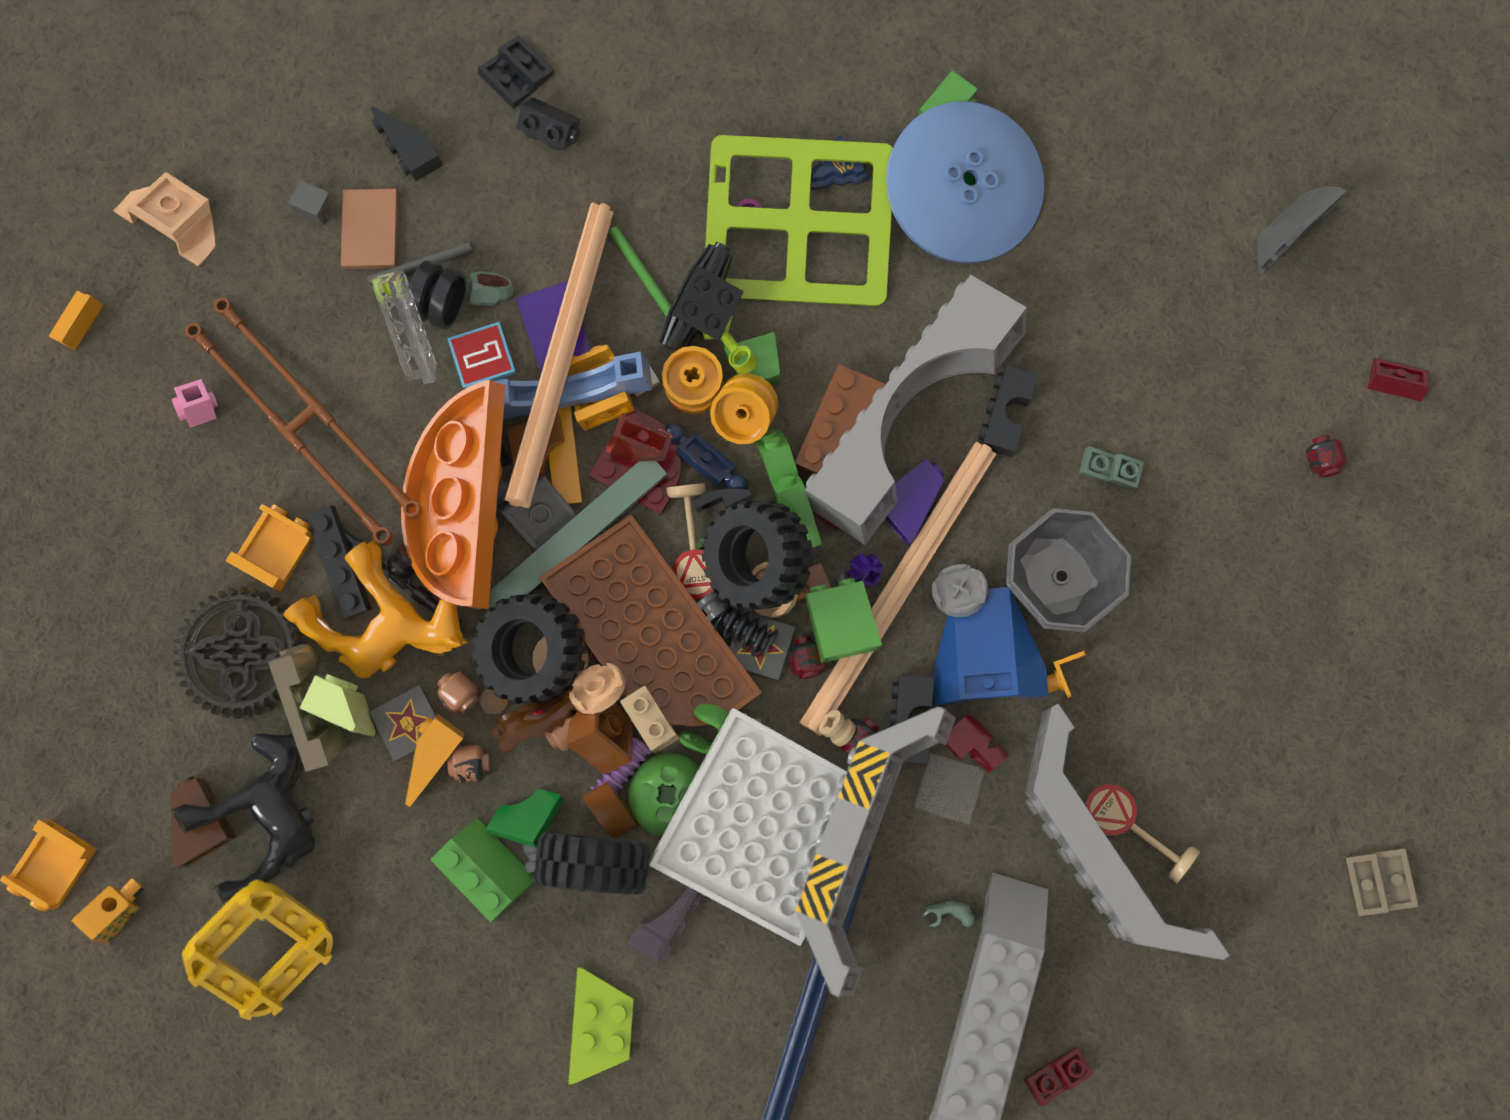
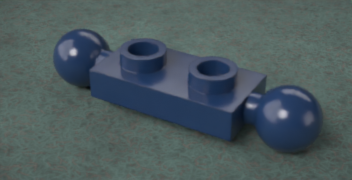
[664,422,748,490]

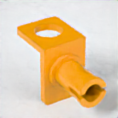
[1047,651,1086,699]

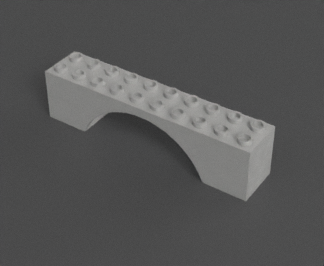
[805,275,1027,545]

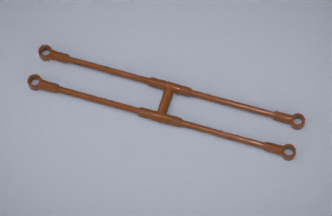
[185,298,422,546]

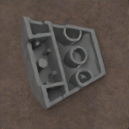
[1257,186,1346,274]

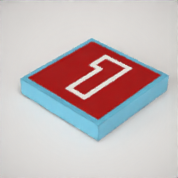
[447,322,516,389]

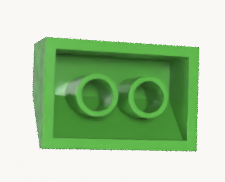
[430,818,535,922]

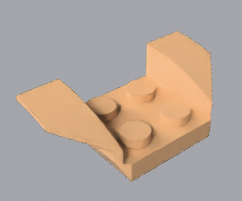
[114,172,215,267]

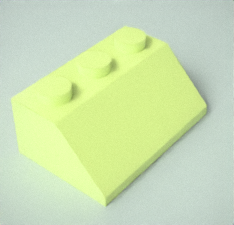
[300,674,377,737]

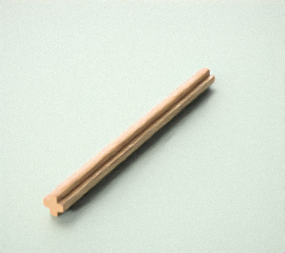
[505,203,613,508]
[799,442,996,736]

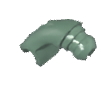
[922,901,976,927]

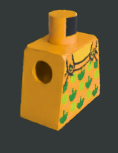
[71,877,145,944]

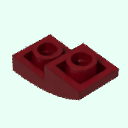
[1024,1047,1094,1106]

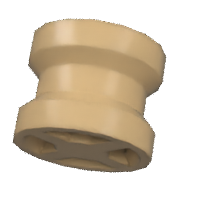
[819,710,856,746]

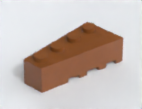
[795,364,886,477]

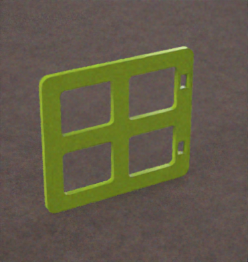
[705,135,893,306]

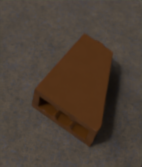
[170,776,236,868]

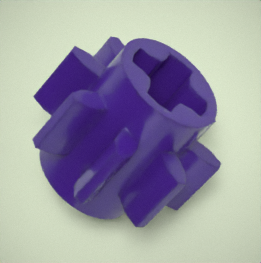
[847,553,884,588]

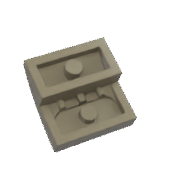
[1346,848,1419,916]

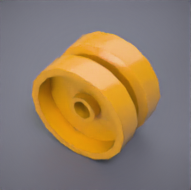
[662,346,724,414]
[710,373,778,444]

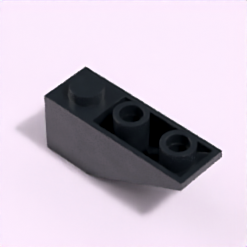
[370,106,443,181]

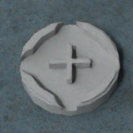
[932,564,988,617]

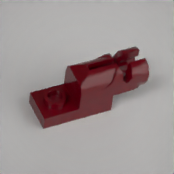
[928,709,1009,773]

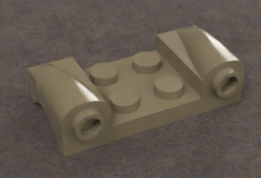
[268,644,345,772]

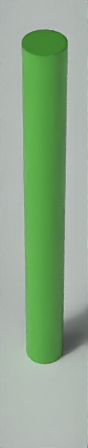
[609,226,671,317]

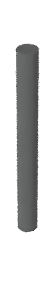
[367,242,473,286]

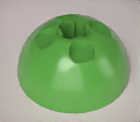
[627,753,700,837]

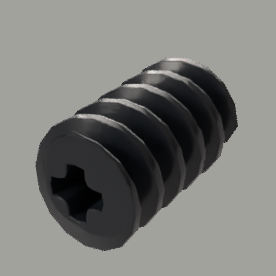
[714,605,779,660]

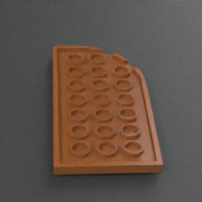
[539,515,762,727]

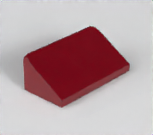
[1367,358,1429,402]

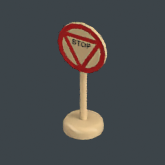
[666,483,713,599]
[1085,784,1200,884]

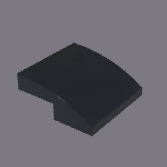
[478,35,554,109]

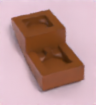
[583,780,638,839]

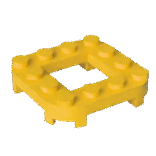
[182,880,333,1020]

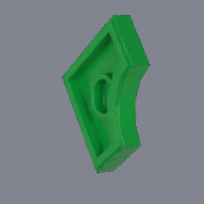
[486,788,564,848]

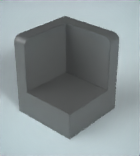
[288,180,330,225]

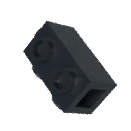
[516,97,580,150]

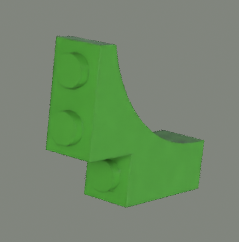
[755,429,822,547]

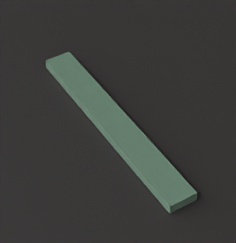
[489,453,668,607]

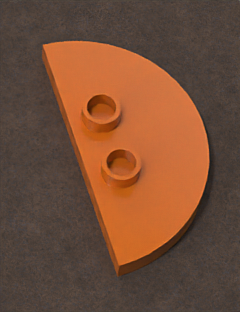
[401,380,506,609]

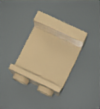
[620,686,679,754]

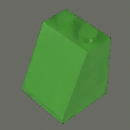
[805,578,882,663]

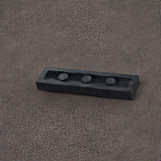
[306,505,371,620]

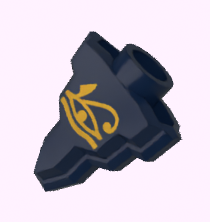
[810,135,869,189]

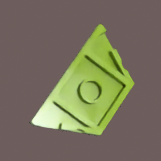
[568,967,634,1084]

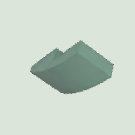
[1079,446,1144,489]

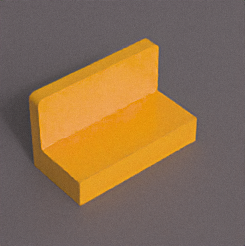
[49,291,103,351]

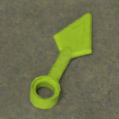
[703,316,757,374]

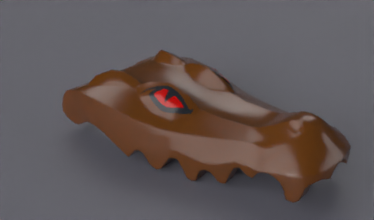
[490,686,577,753]

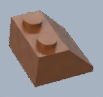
[567,703,633,775]

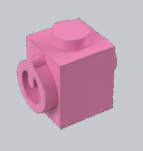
[171,379,218,428]

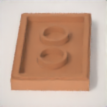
[341,189,398,269]

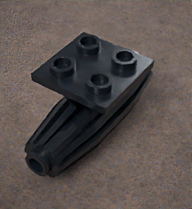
[659,241,744,351]

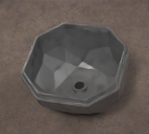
[1006,508,1131,633]

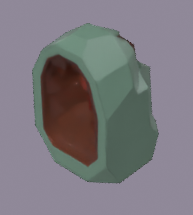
[466,271,514,306]

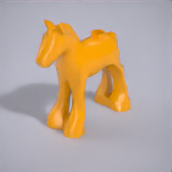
[283,540,468,679]

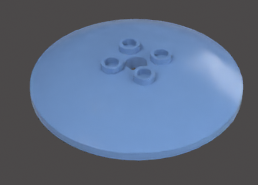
[886,102,1044,263]

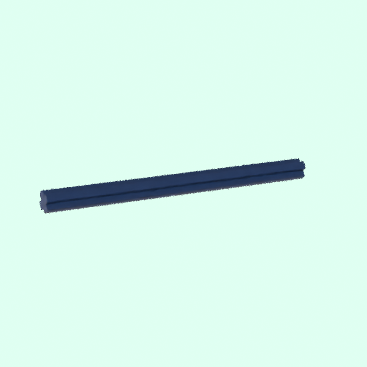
[762,856,872,1120]

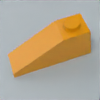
[405,714,465,807]

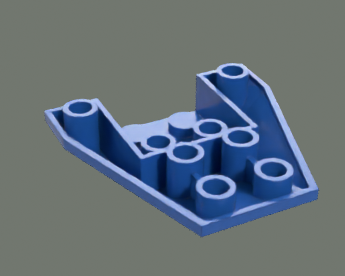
[932,587,1049,706]

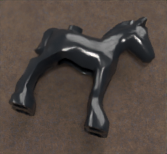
[171,733,315,905]

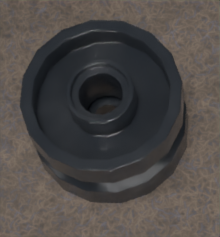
[406,261,467,330]

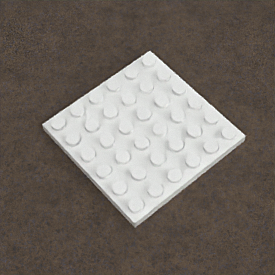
[648,708,847,946]

